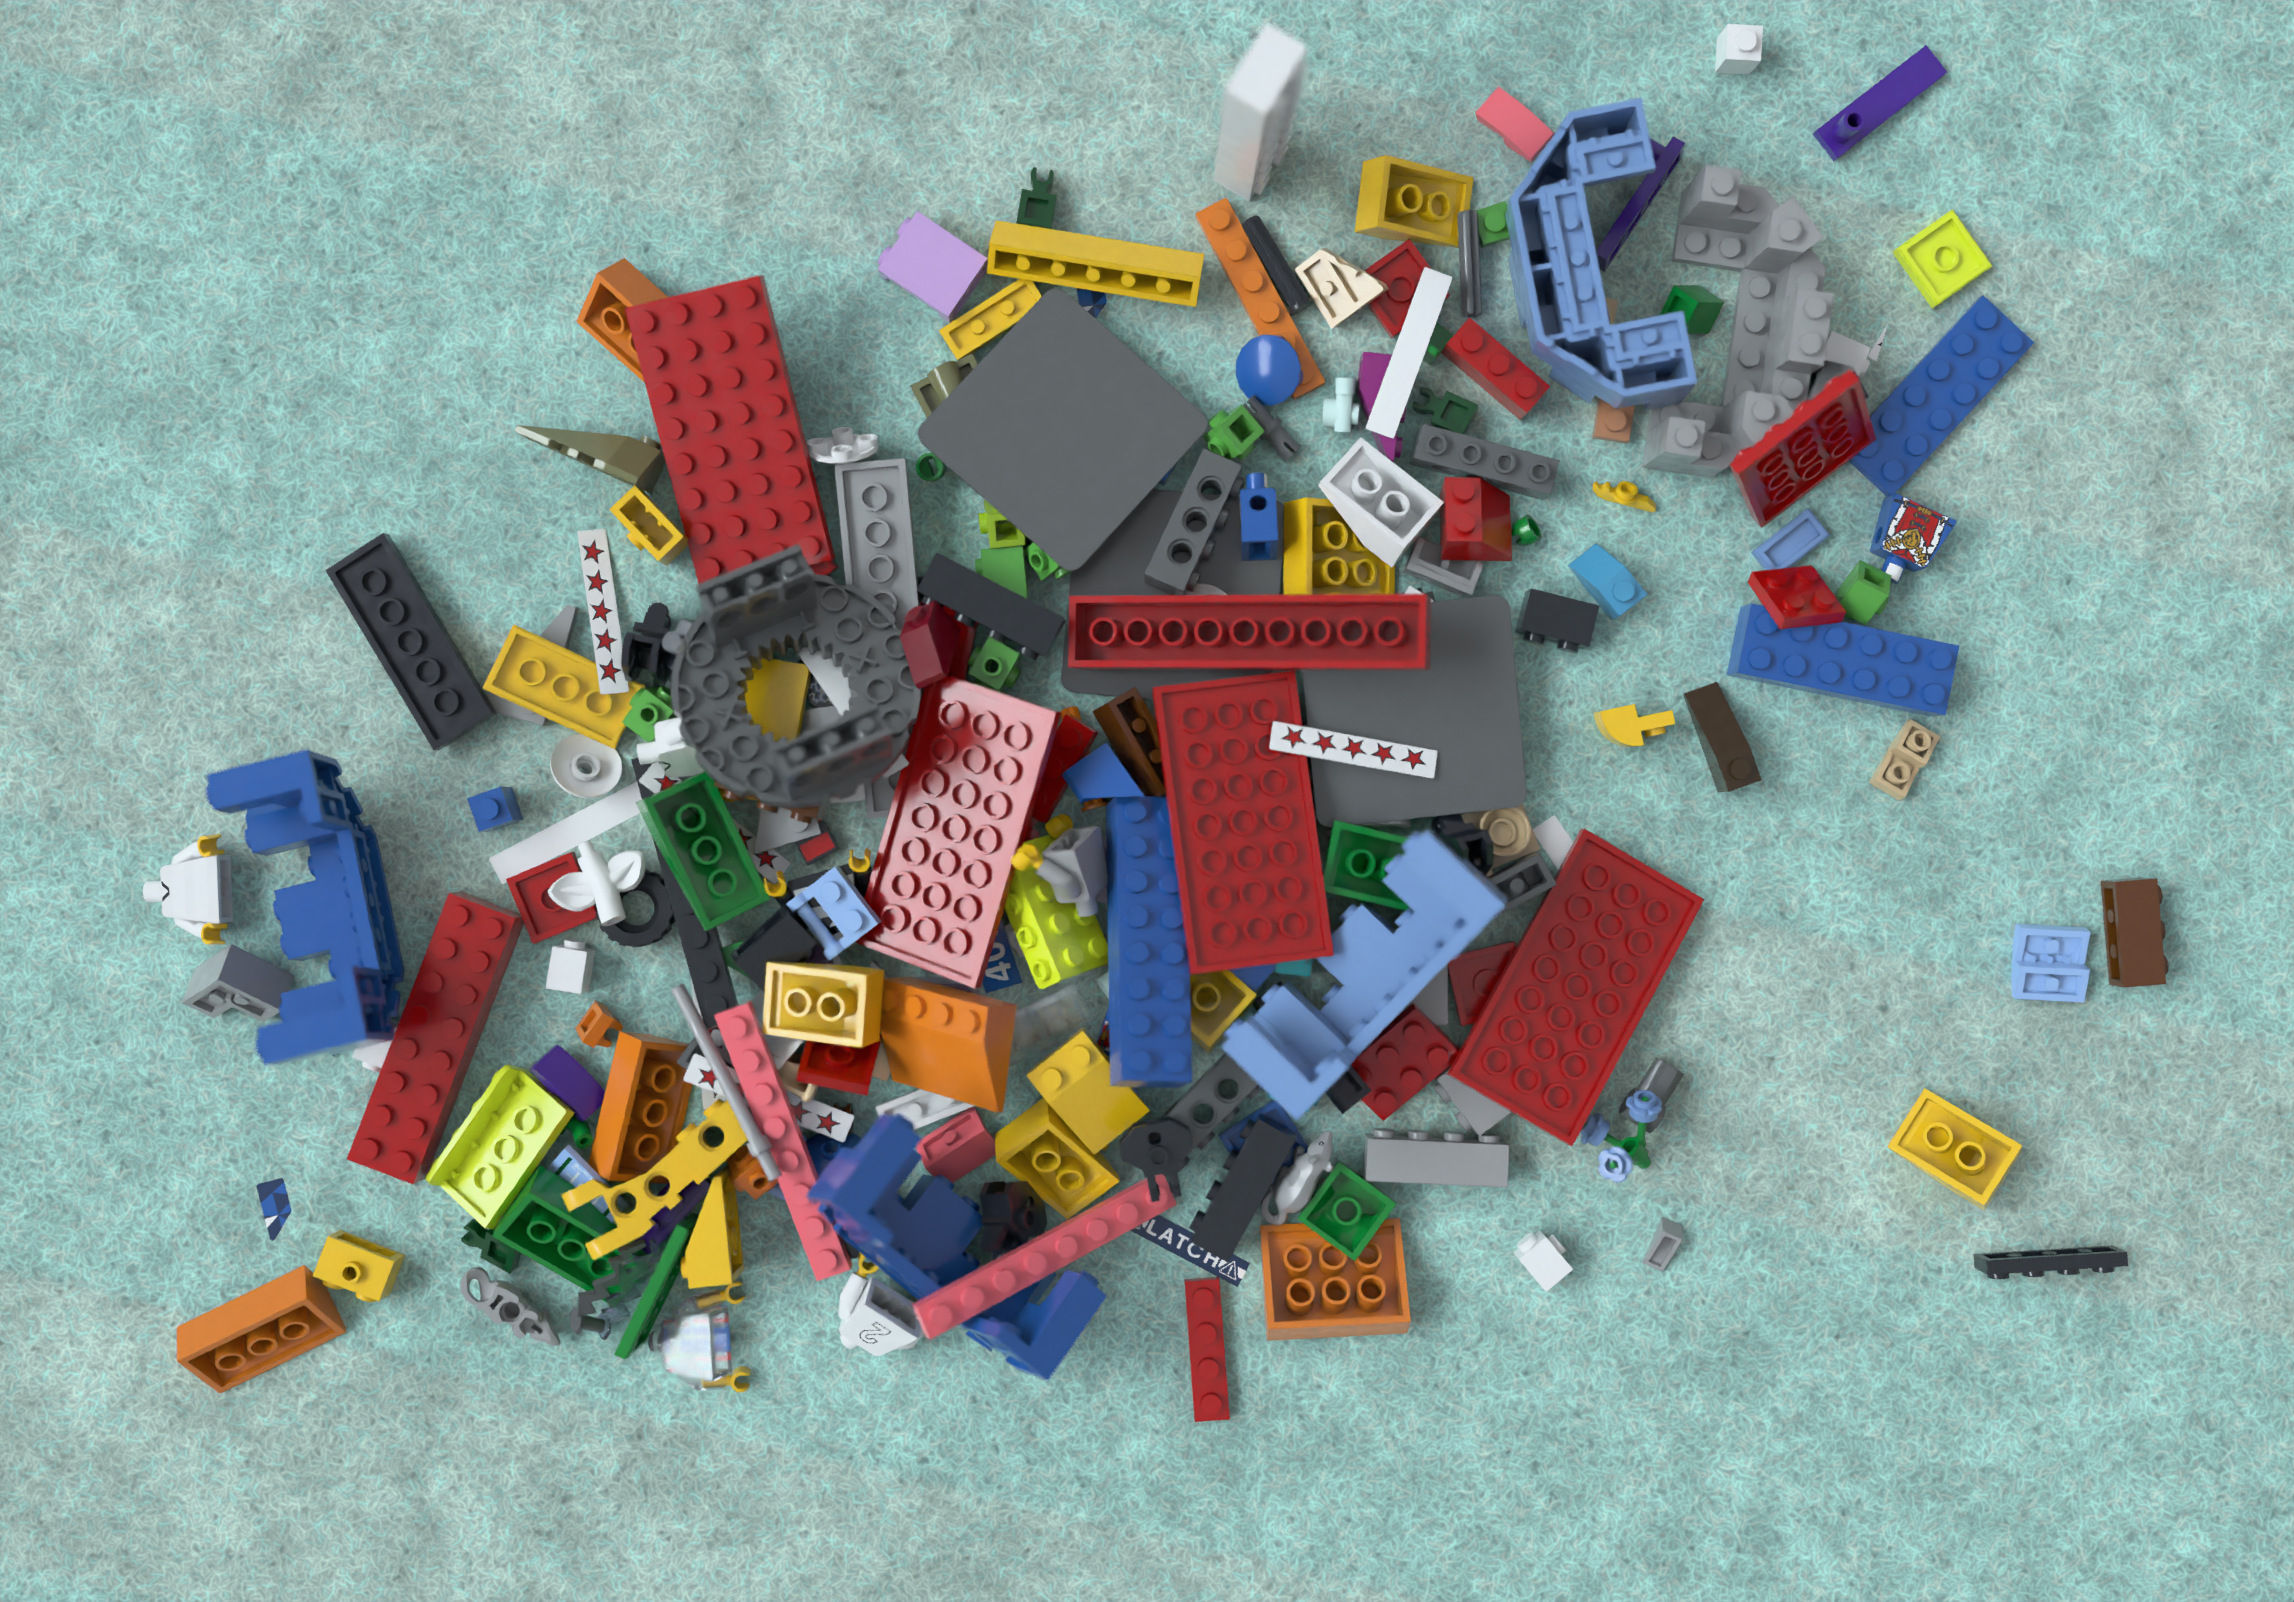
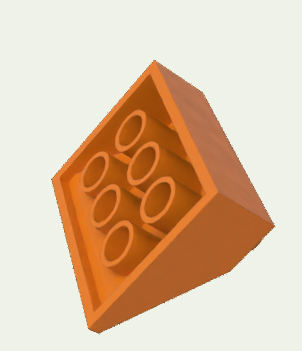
[880,977,1017,1113]
[1260,1218,1411,1341]

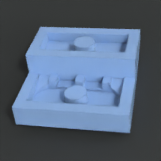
[2011,924,2091,1002]

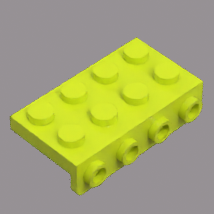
[1004,835,1108,989]
[425,1065,575,1229]

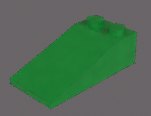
[636,771,770,931]
[492,1165,653,1306]

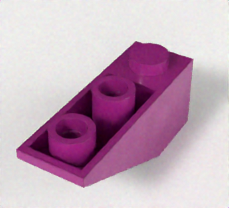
[1356,351,1406,462]

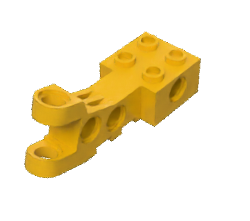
[561,1098,748,1260]

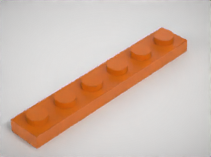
[1195,197,1326,401]

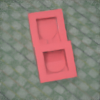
[1475,87,1554,163]

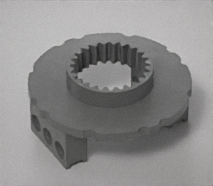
[671,544,921,808]

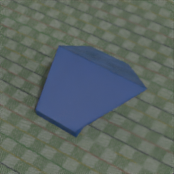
[1062,743,1144,803]

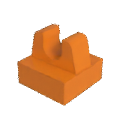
[575,1000,623,1048]

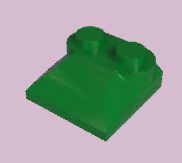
[1297,1160,1397,1261]

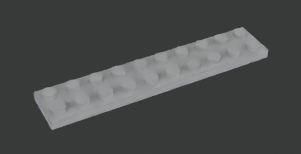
[834,458,925,819]

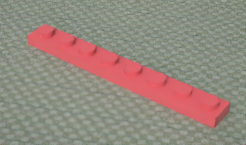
[714,1001,853,1281]
[912,1174,1177,1340]

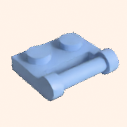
[786,865,881,961]

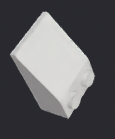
[1318,437,1444,567]

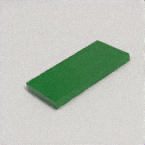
[614,1213,699,1360]

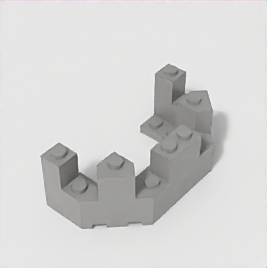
[1641,165,1834,478]

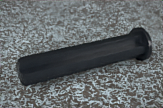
[1242,215,1314,316]

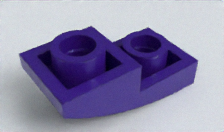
[530,1045,605,1121]

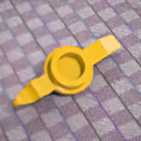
[1592,481,1656,512]

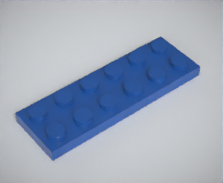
[1849,295,2034,497]

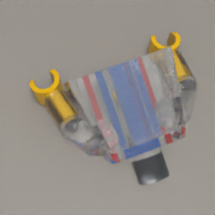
[648,1281,751,1393]

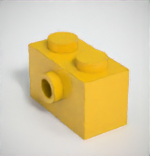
[609,485,689,566]
[313,1230,405,1302]

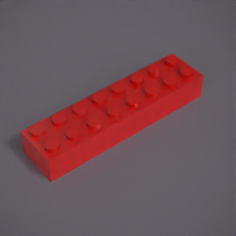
[347,891,524,1184]

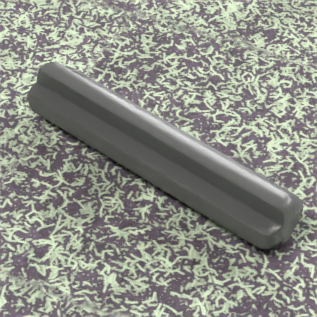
[1457,210,1482,317]

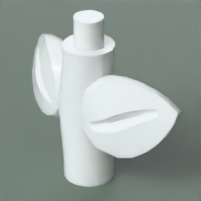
[548,841,646,926]

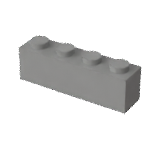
[1362,1128,1509,1188]

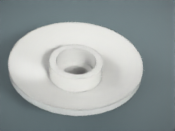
[550,734,622,798]

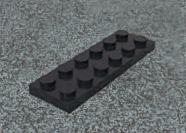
[325,533,497,751]

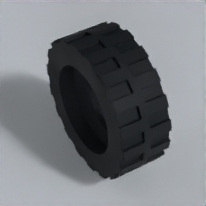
[595,870,676,947]

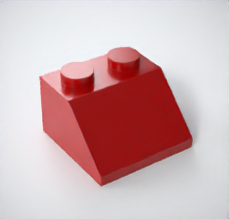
[1439,477,1512,561]

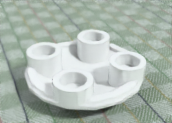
[807,427,879,464]

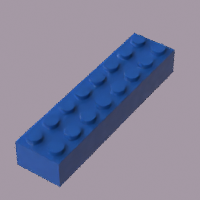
[1106,796,1192,1088]

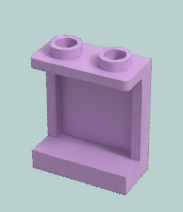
[878,211,988,323]

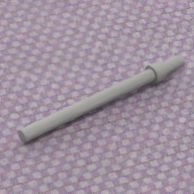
[671,984,782,1182]

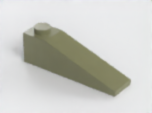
[514,425,666,494]

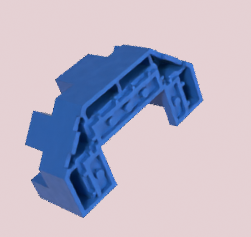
[206,749,405,1065]
[806,1113,1107,1381]

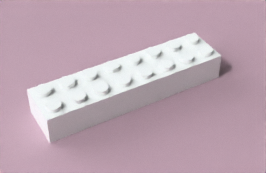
[1214,22,1308,202]

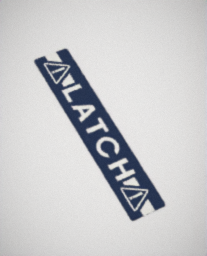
[1130,1215,1250,1287]

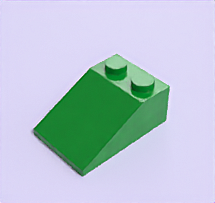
[1323,820,1415,912]

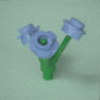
[1580,1090,1662,1183]

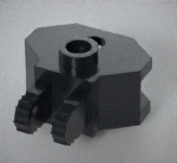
[621,602,672,687]
[1430,814,1494,876]
[1119,1116,1193,1202]
[979,1181,1048,1260]

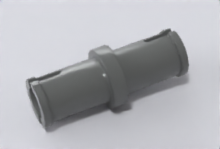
[1243,395,1302,462]

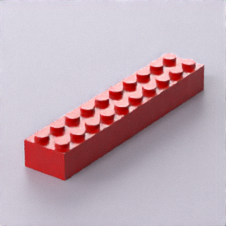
[1068,594,1431,671]

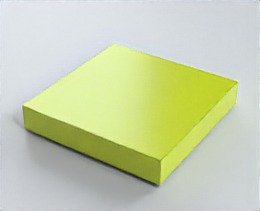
[1892,209,1992,308]

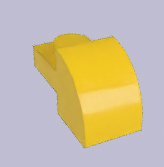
[1594,704,1675,747]

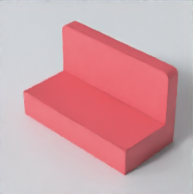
[916,1106,996,1183]

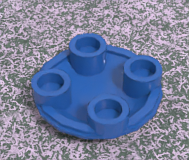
[1235,335,1303,406]

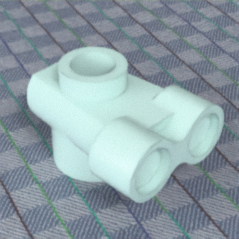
[1323,377,1360,432]

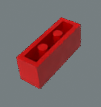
[1441,317,1550,420]

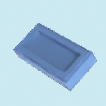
[1751,508,1830,570]

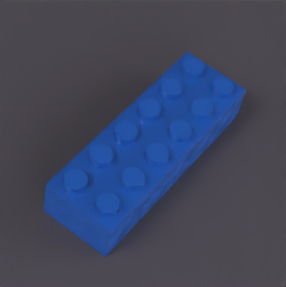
[1727,603,1960,717]

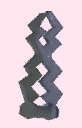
[570,1238,663,1340]

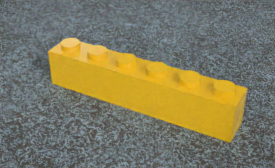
[987,220,1204,307]

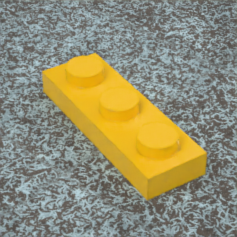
[939,279,1042,361]

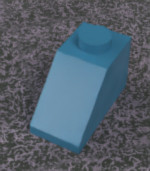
[1568,544,1647,620]

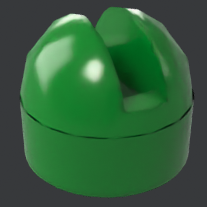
[916,453,946,482]
[1511,515,1542,546]

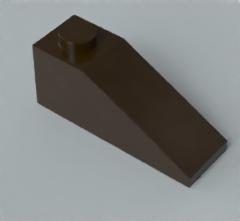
[1683,682,1762,792]

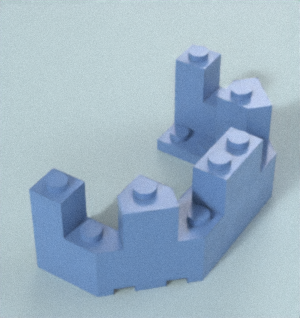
[1505,97,1697,411]
[1222,829,1509,1121]

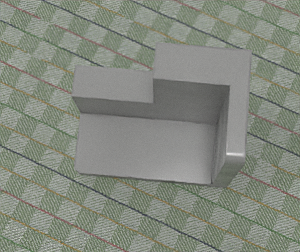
[182,944,294,1022]

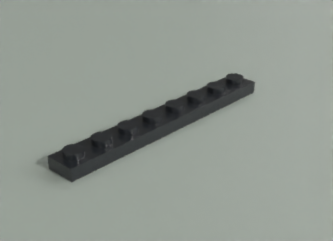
[631,758,739,1030]

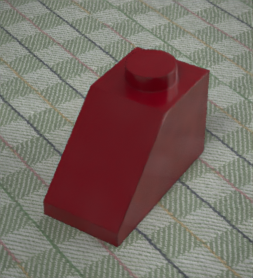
[900,601,961,689]

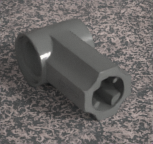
[1618,1057,1684,1133]

